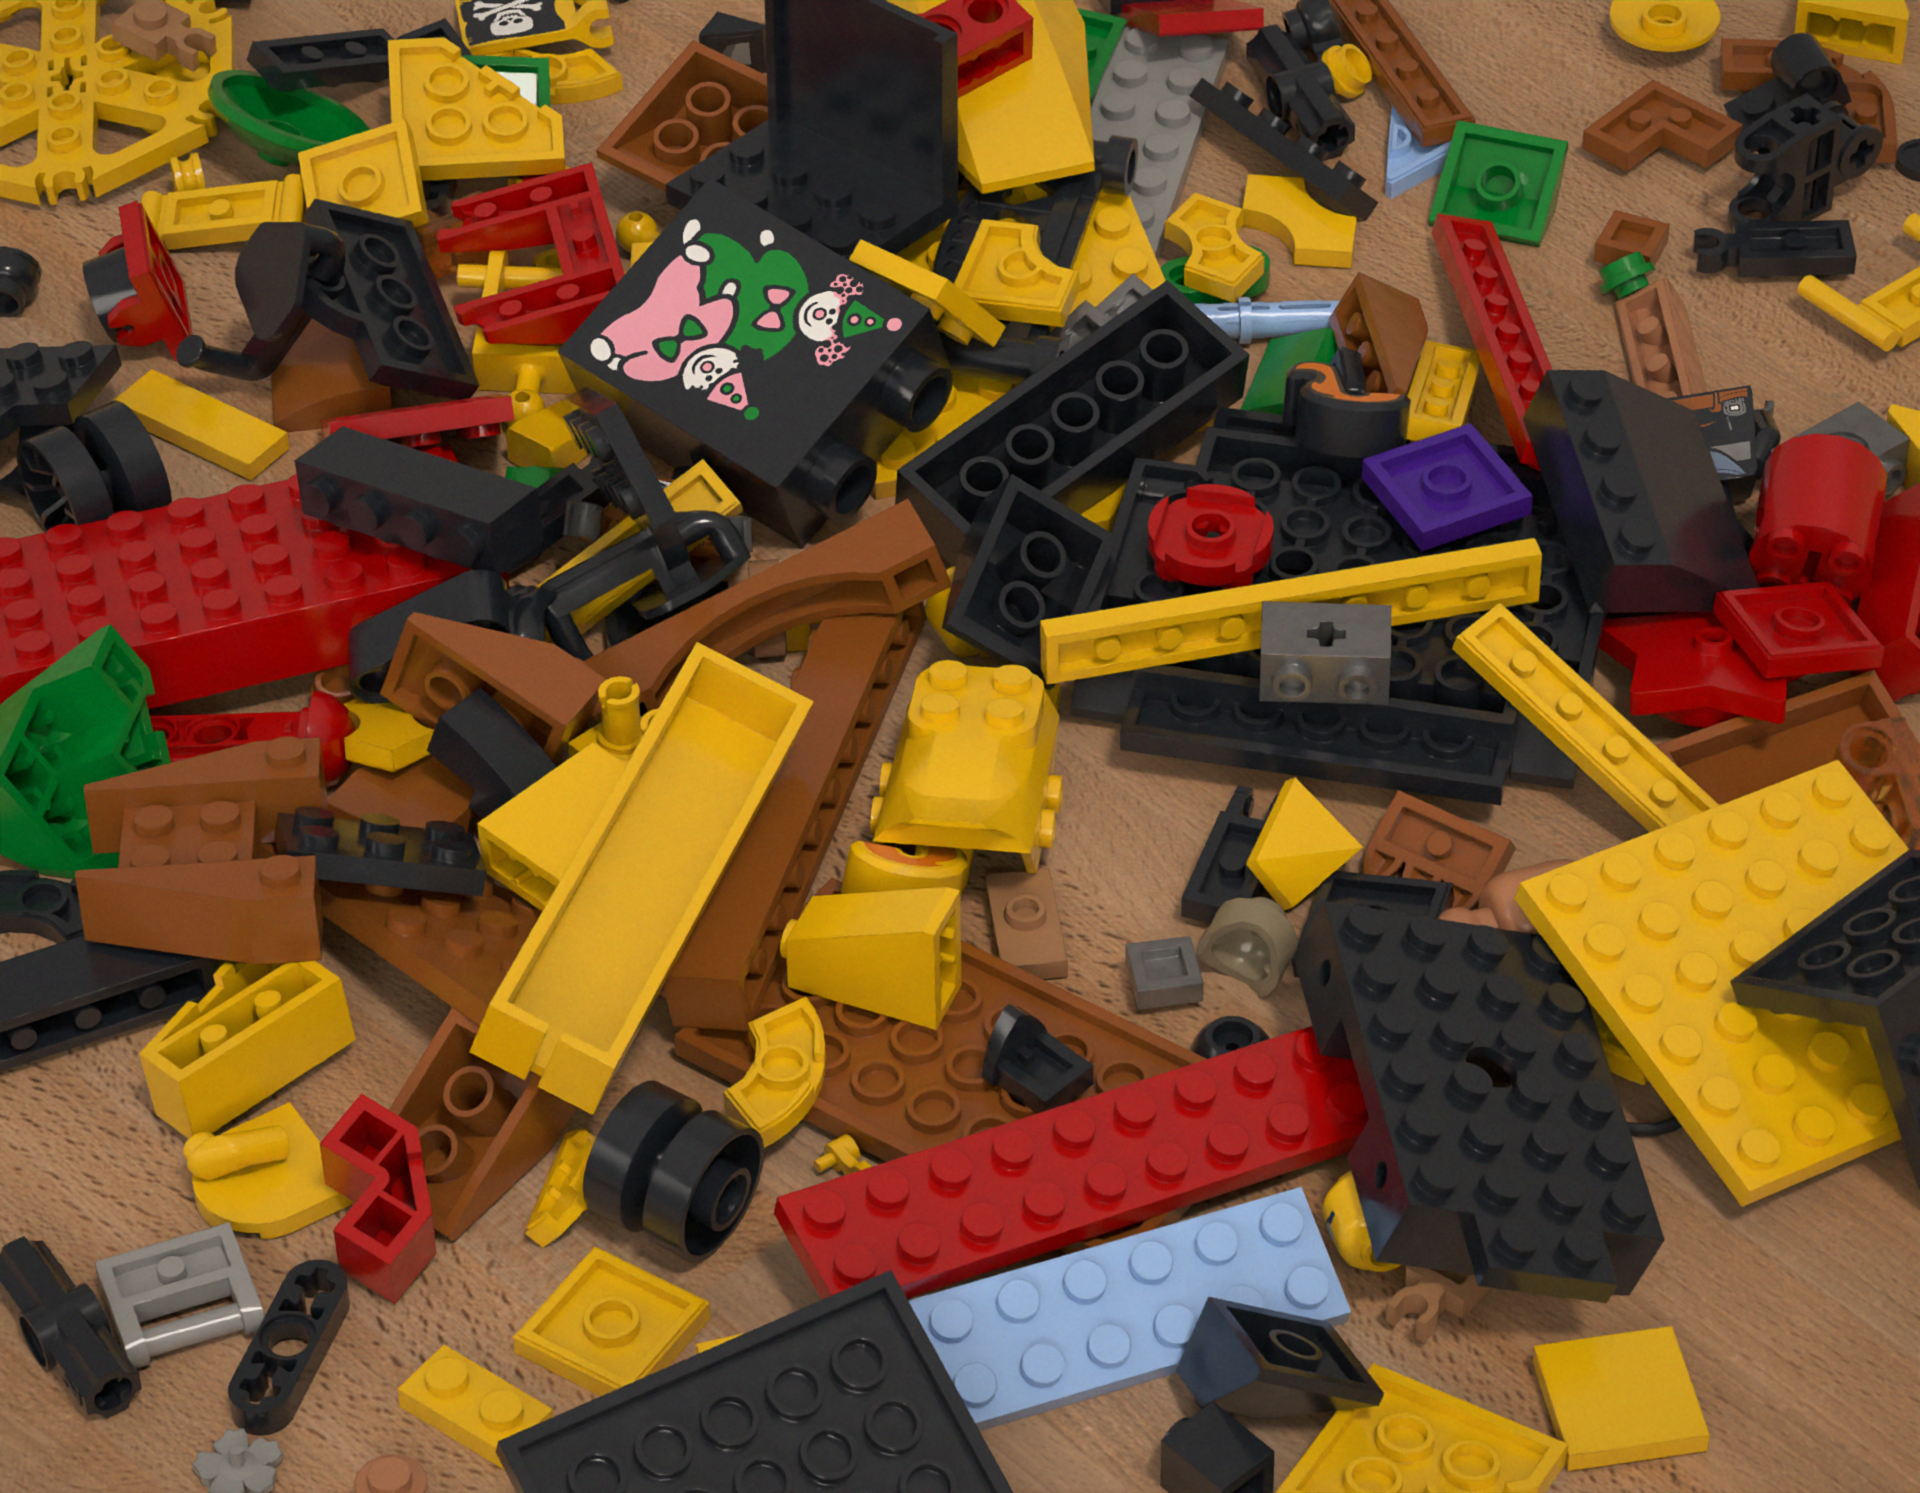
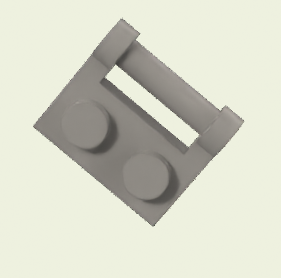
[94,1222,265,1369]

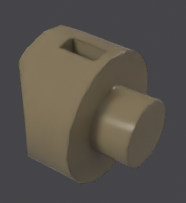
[1196,897,1298,997]

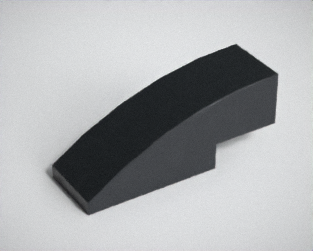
[426,688,557,819]

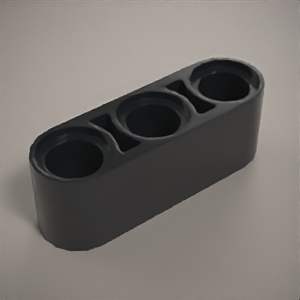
[348,569,510,704]

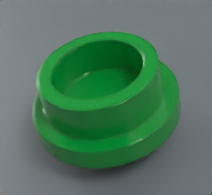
[1598,251,1656,300]

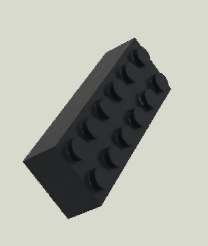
[895,280,1250,567]

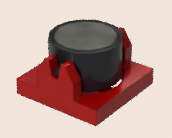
[82,200,193,362]

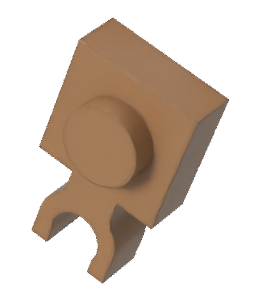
[112,0,216,72]
[1386,1266,1492,1343]

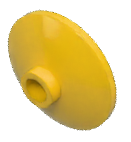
[1609,0,1721,52]

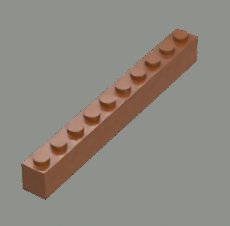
[659,601,927,1031]

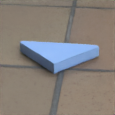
[1385,105,1451,199]

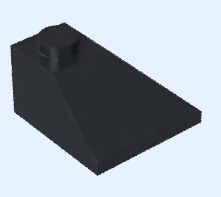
[1176,1296,1385,1419]

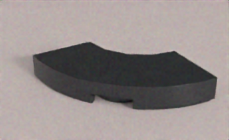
[0,870,84,944]

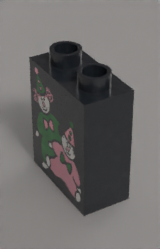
[557,178,953,549]

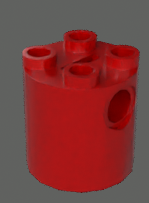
[1749,433,1887,607]

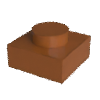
[1594,210,1670,266]

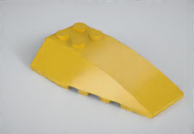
[886,0,1095,194]

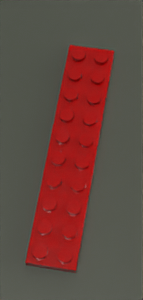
[774,1026,1369,1300]

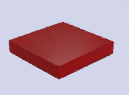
[1122,0,1264,37]
[1712,581,1885,679]

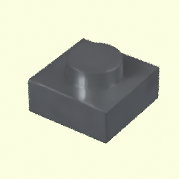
[1125,936,1204,1010]

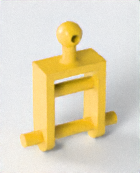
[457,251,628,427]

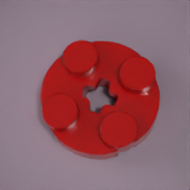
[1148,484,1274,589]

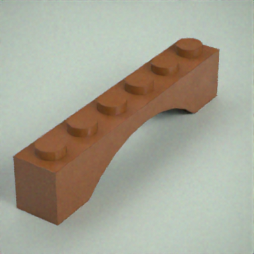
[584,499,952,724]

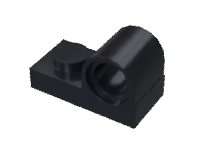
[1723,33,1852,153]

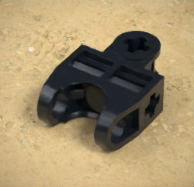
[1728,94,1883,229]

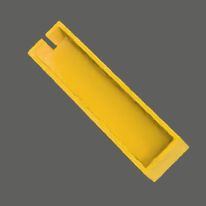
[469,642,814,1115]

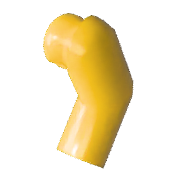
[183,1125,290,1180]

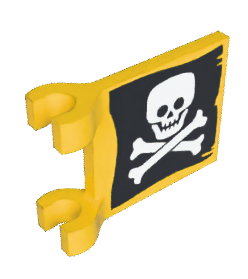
[455,0,614,56]

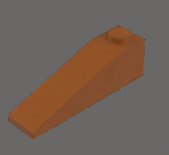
[1329,272,1428,394]

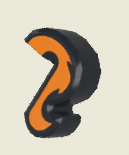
[1282,361,1411,462]

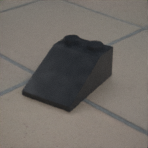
[942,474,1117,691]

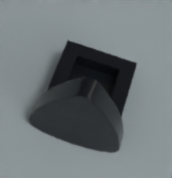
[982,1004,1094,1114]

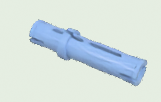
[1194,297,1341,344]

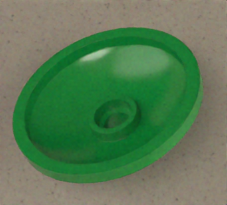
[207,70,370,167]

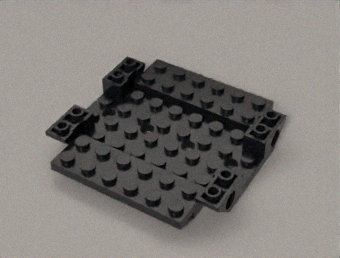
[1071,407,1612,806]

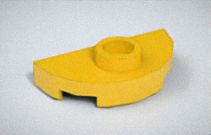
[525,1128,596,1248]

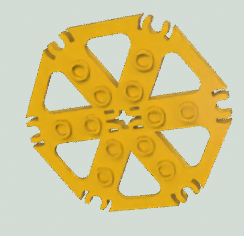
[0,0,236,206]

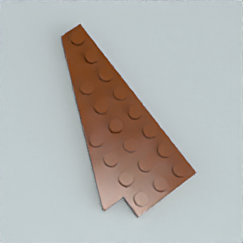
[260,842,659,1026]

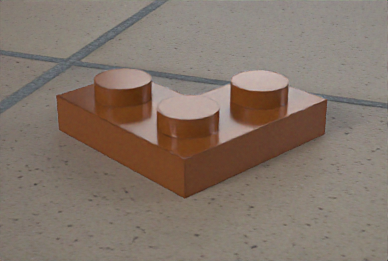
[1582,80,1743,171]

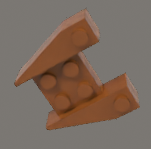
[75,736,328,965]

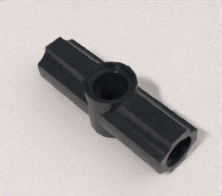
[1246,24,1355,160]
[0,1236,142,1419]

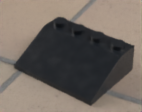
[1523,370,1759,613]

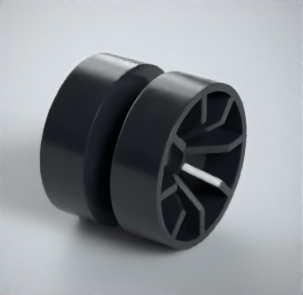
[17,400,172,532]
[583,1080,764,1263]

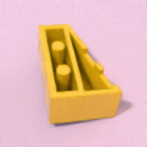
[139,961,356,1139]

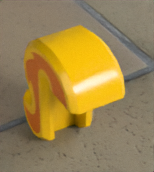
[841,840,975,900]

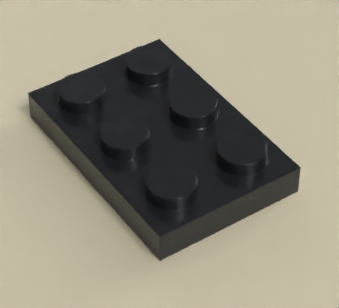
[274,807,487,896]

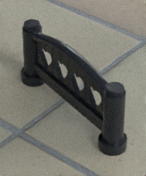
[932,135,1138,384]

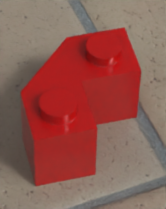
[319,1093,437,1304]

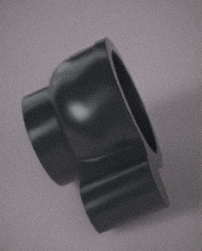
[1282,0,1344,62]
[0,246,42,317]

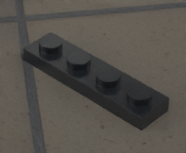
[1189,78,1379,221]

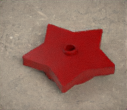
[1599,612,1804,728]

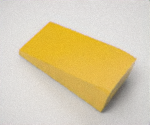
[506,399,590,468]

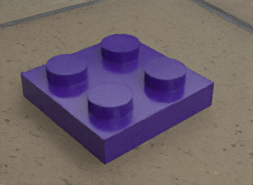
[1362,423,1533,551]

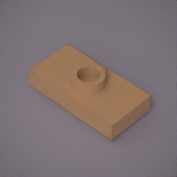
[985,868,1068,979]

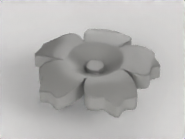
[192,1428,283,1493]

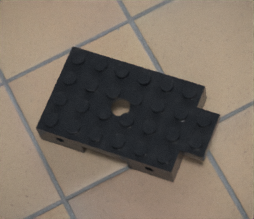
[1294,901,1665,1303]

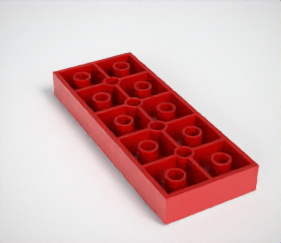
[0,444,509,709]

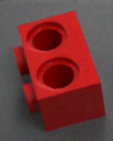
[916,0,1033,98]

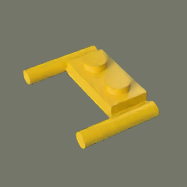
[141,174,305,250]
[1797,213,1920,352]

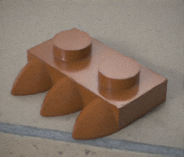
[1363,790,1516,910]

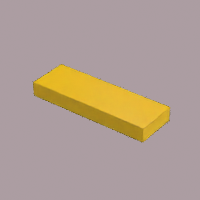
[113,369,290,480]

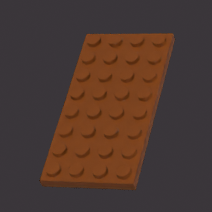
[674,878,1206,1254]

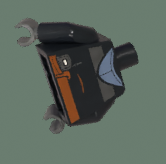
[1667,385,1781,518]

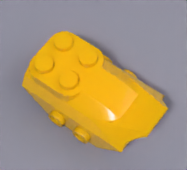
[870,660,1063,873]

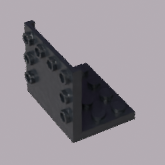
[666,0,958,260]
[1730,849,1920,1191]

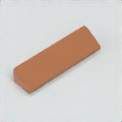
[1615,277,1707,398]

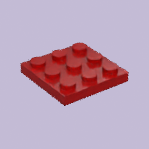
[320,394,515,447]

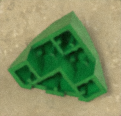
[0,624,171,879]

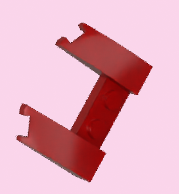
[436,162,625,345]

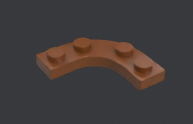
[1720,38,1898,163]

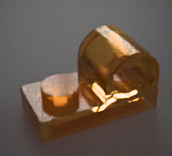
[1831,717,1920,850]

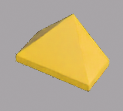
[1246,777,1363,910]

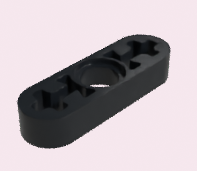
[228,1259,350,1436]

